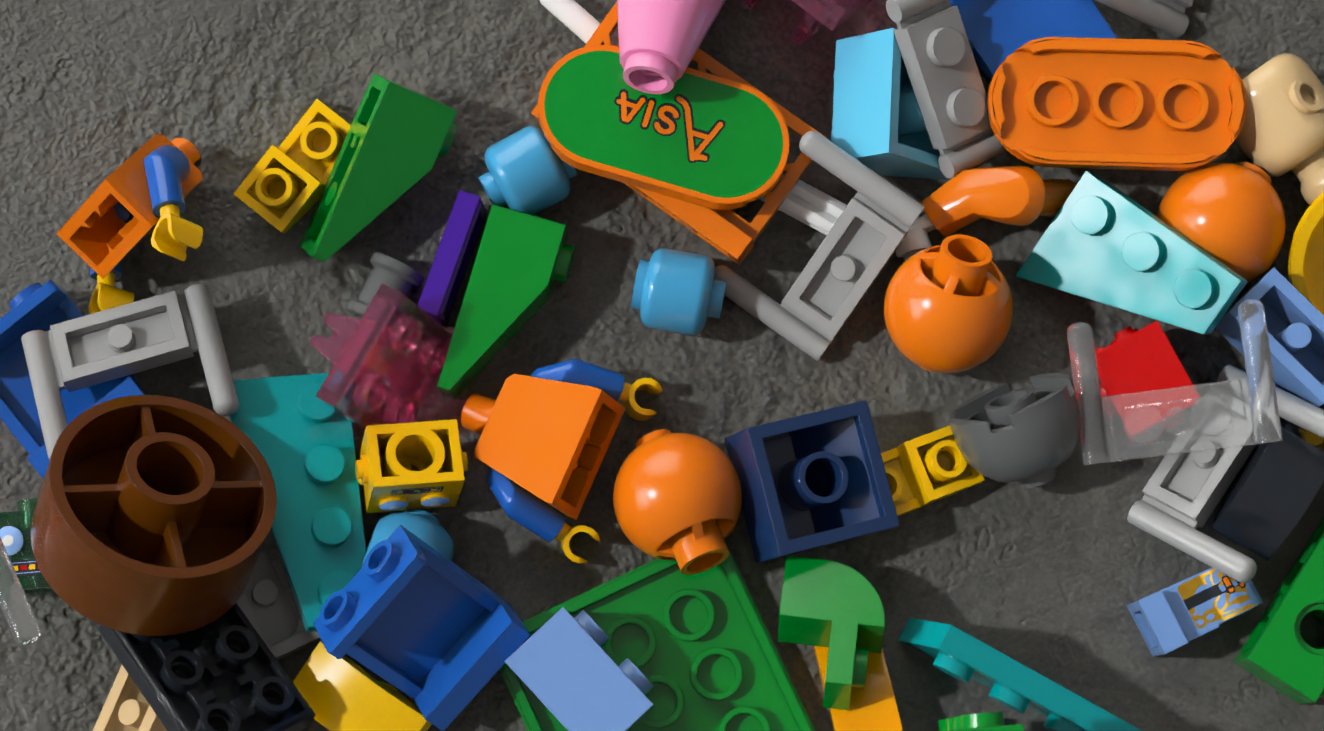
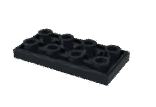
[92,603,316,731]

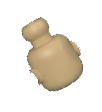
[1235,53,1324,205]

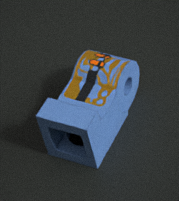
[1127,567,1263,657]

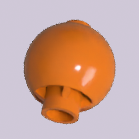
[1157,162,1286,284]
[884,234,1013,373]
[613,429,742,575]

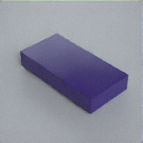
[416,190,486,327]

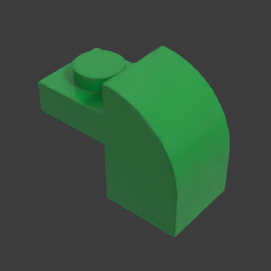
[778,555,885,711]

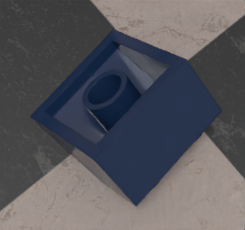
[724,400,900,563]

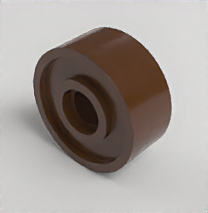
[30,395,277,636]

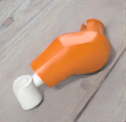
[895,166,1076,261]

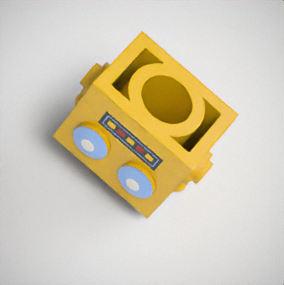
[355,419,468,513]

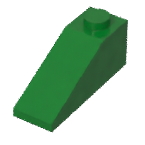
[299,73,457,262]
[437,204,576,400]

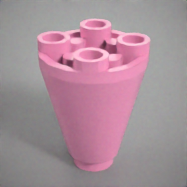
[617,0,726,94]

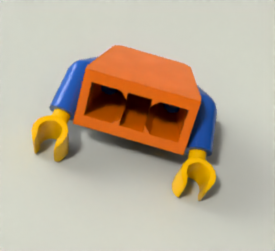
[56,134,203,314]
[461,359,662,564]

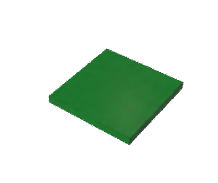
[499,540,815,731]

